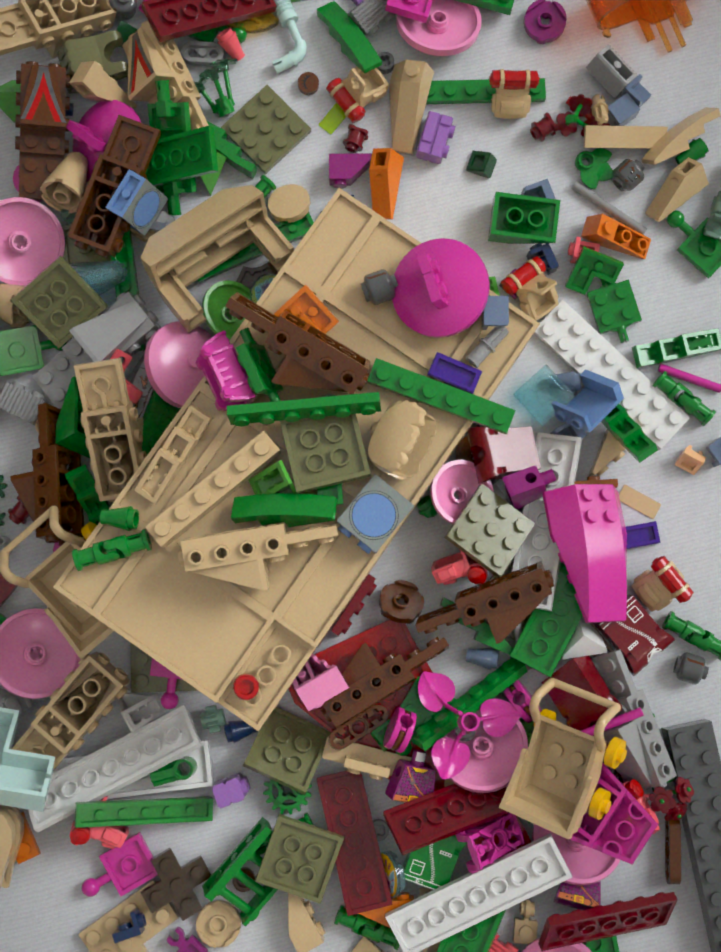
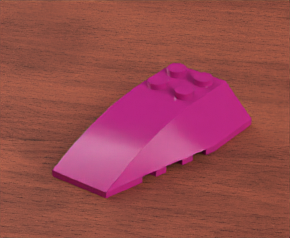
[542,484,627,623]
[539,763,658,865]

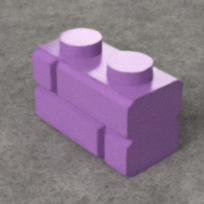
[416,111,456,164]
[212,772,251,809]

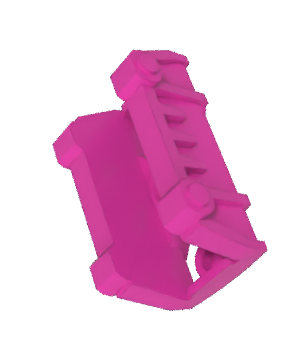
[196,330,256,411]
[455,813,525,874]

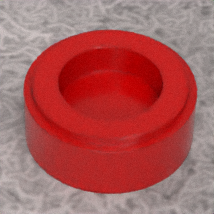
[233,673,259,700]

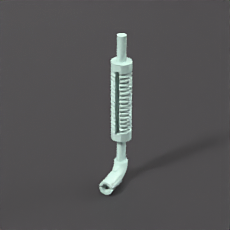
[272,0,307,74]

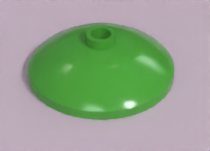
[202,280,252,341]

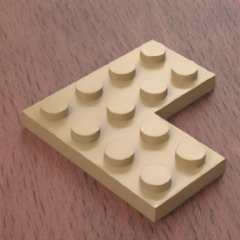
[78,879,180,952]

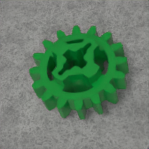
[263,779,312,815]

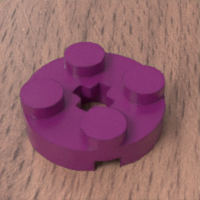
[523,0,567,44]

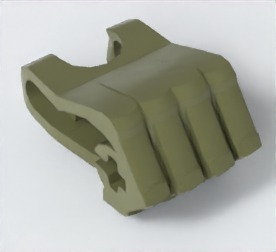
[57,31,128,94]

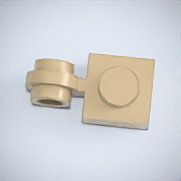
[513,899,538,944]

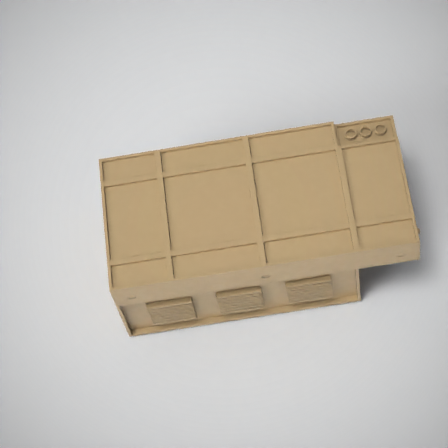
[53,188,540,731]

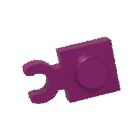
[167,927,208,952]

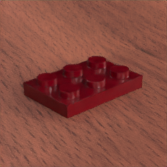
[331,574,377,636]

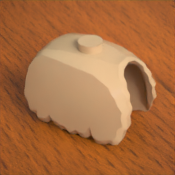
[368,400,437,480]

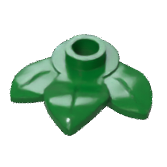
[575,148,613,189]

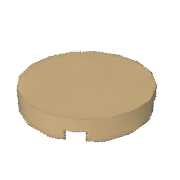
[268,184,311,223]
[196,900,241,948]

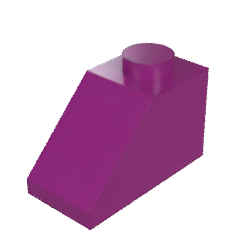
[329,153,372,188]

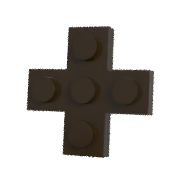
[140,848,211,921]

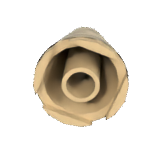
[40,152,88,213]
[0,283,29,328]

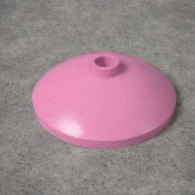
[430,460,494,524]

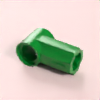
[149,756,197,787]

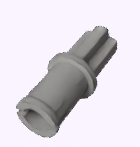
[466,326,509,368]

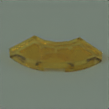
[225,13,279,33]

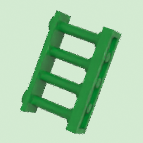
[202,817,278,927]

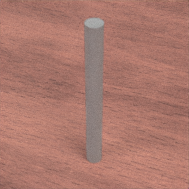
[571,181,647,234]

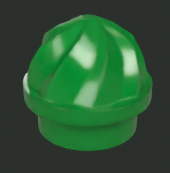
[416,495,437,518]

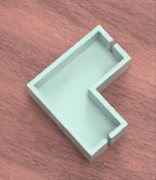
[0,707,55,812]

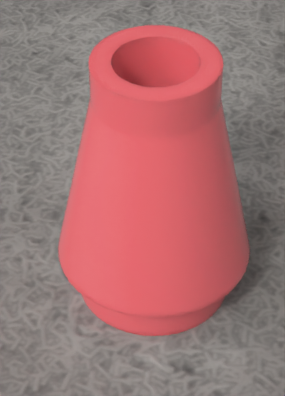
[216,27,245,62]

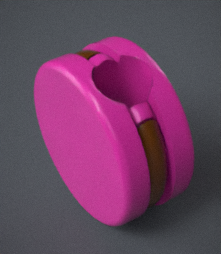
[503,680,542,723]
[383,707,417,753]

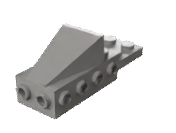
[32,292,161,409]
[590,649,677,791]

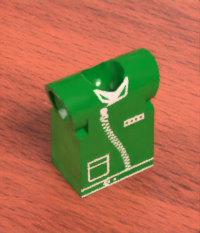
[402,835,467,890]

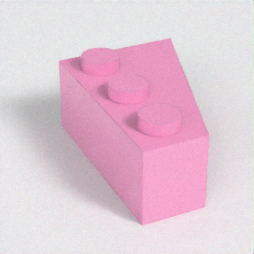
[293,654,349,711]

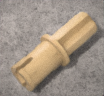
[591,94,609,125]

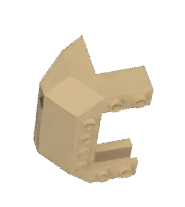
[141,185,294,333]

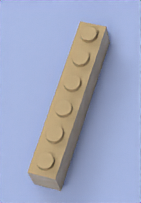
[145,431,281,548]

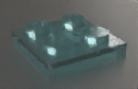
[513,364,576,426]

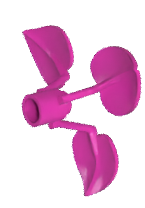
[418,671,522,779]

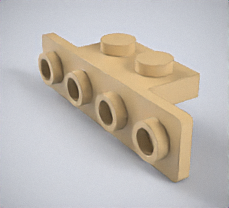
[322,736,412,780]

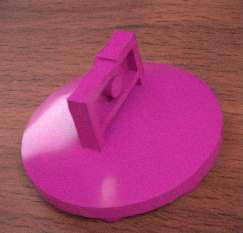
[66,100,141,182]
[392,238,490,338]

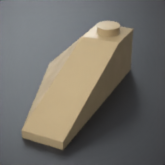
[389,59,434,154]

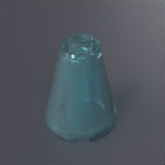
[69,260,127,296]

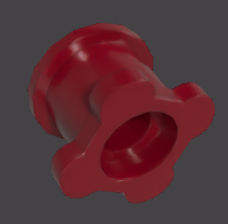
[530,112,558,142]
[343,124,369,153]
[8,495,30,525]

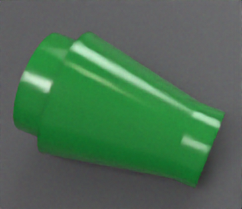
[675,138,709,165]
[100,506,139,531]

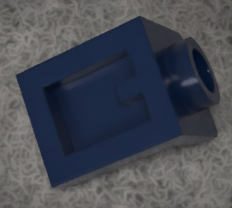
[526,243,559,275]
[112,908,146,943]

